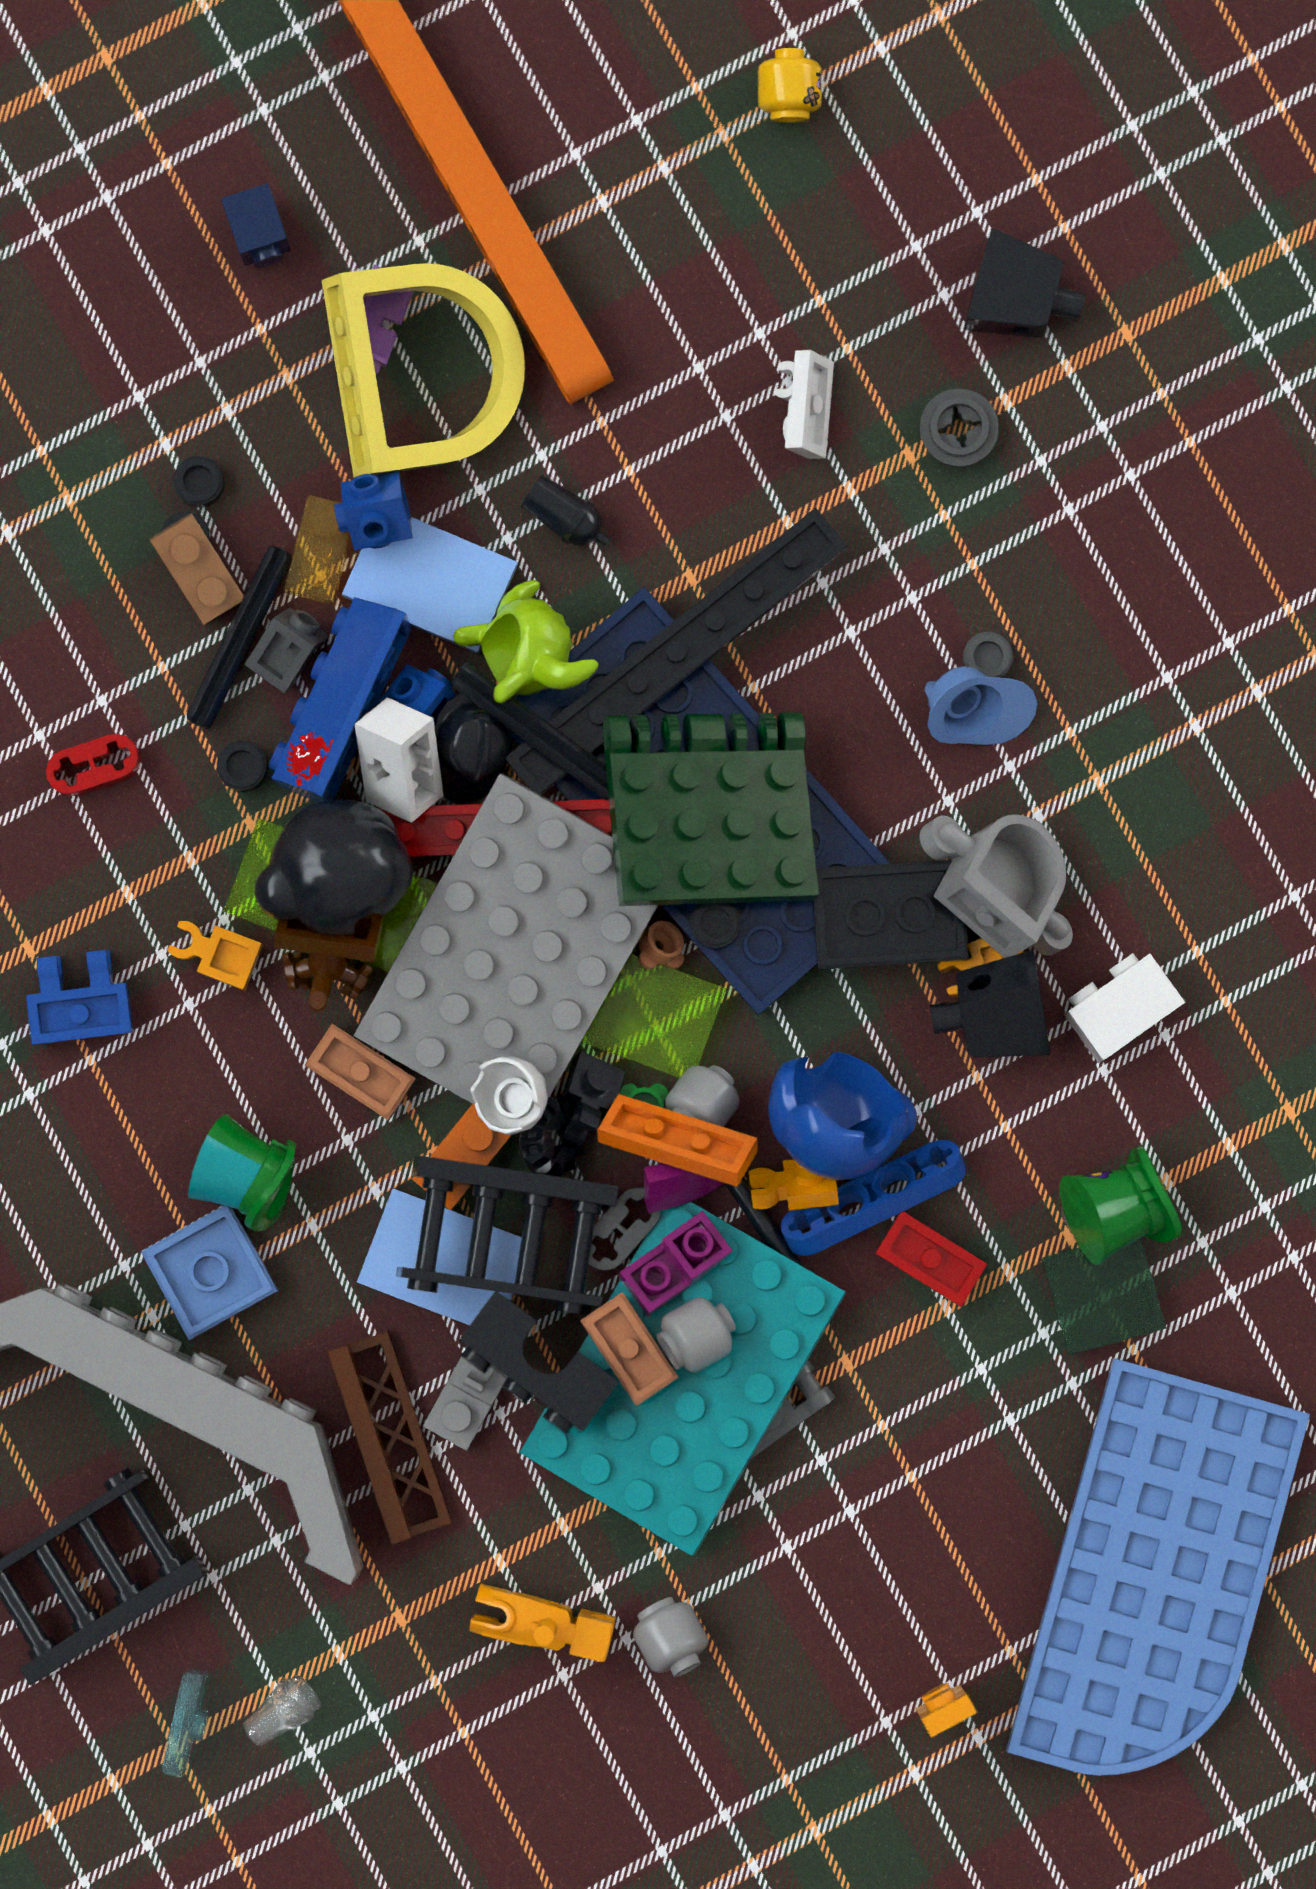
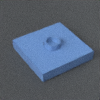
[141,1206,279,1340]

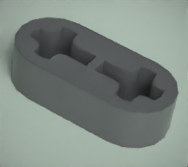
[589,1187,660,1271]

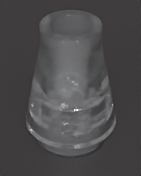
[243,1675,321,1747]

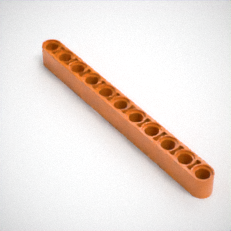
[338,0,614,405]

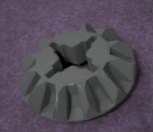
[920,388,999,468]

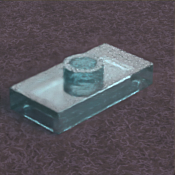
[161,1668,208,1778]

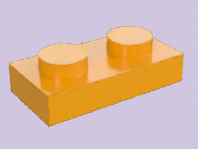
[915,1683,977,1738]

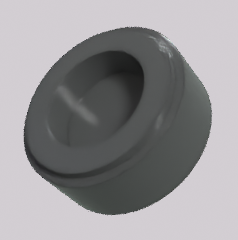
[962,632,1013,678]

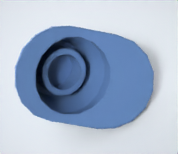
[925,666,1038,745]

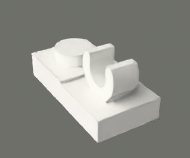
[775,350,834,459]

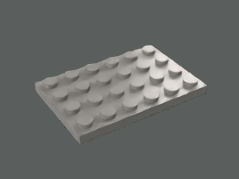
[354,773,658,1105]

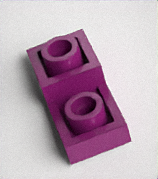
[644,1163,725,1213]
[618,1210,733,1317]

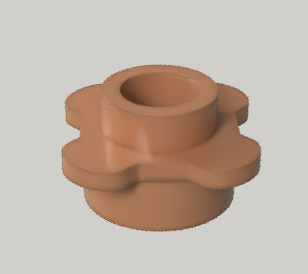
[638,921,684,970]

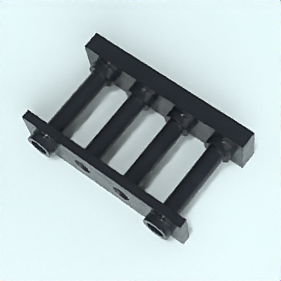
[396,1156,619,1315]
[0,1467,209,1686]

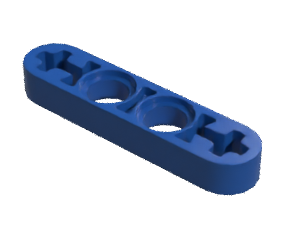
[781,1140,966,1256]

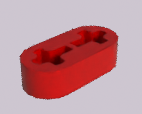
[46,734,141,797]

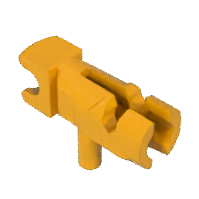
[469,1584,616,1662]

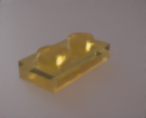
[284,495,351,605]

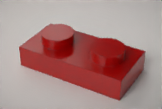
[874,1212,987,1307]

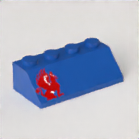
[269,597,412,803]

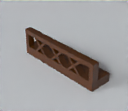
[327,1331,452,1545]

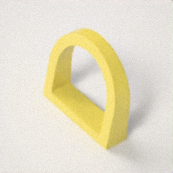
[322,263,525,478]

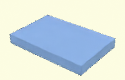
[342,517,518,655]
[357,1188,521,1325]

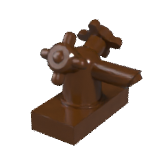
[274,913,383,1013]

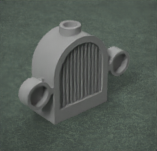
[920,814,1073,958]

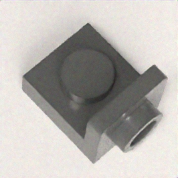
[244,608,329,694]

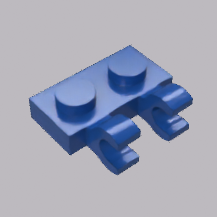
[26,950,134,1045]

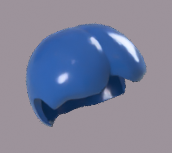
[768,1052,917,1180]

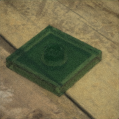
[1041,1238,1167,1355]

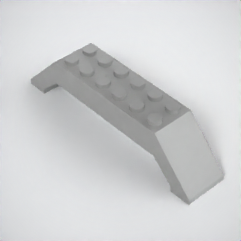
[0,1284,364,1585]

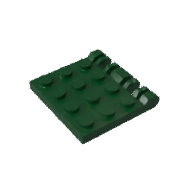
[603,712,819,906]

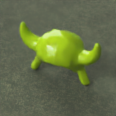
[453,580,599,704]

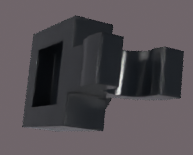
[561,1051,625,1145]

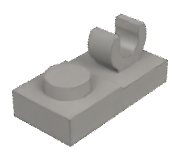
[423,1357,506,1451]

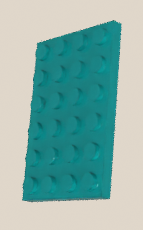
[519,1202,846,1556]

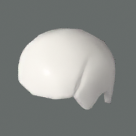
[470,1056,548,1135]

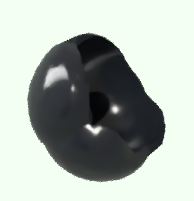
[254,800,413,936]

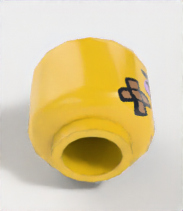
[758,48,822,123]

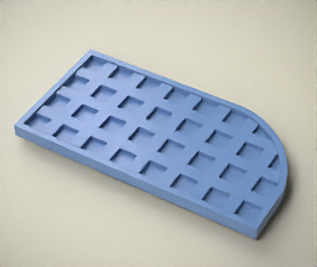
[1006,1358,1310,1776]

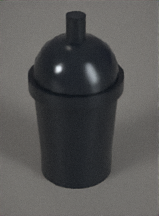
[521,474,610,546]

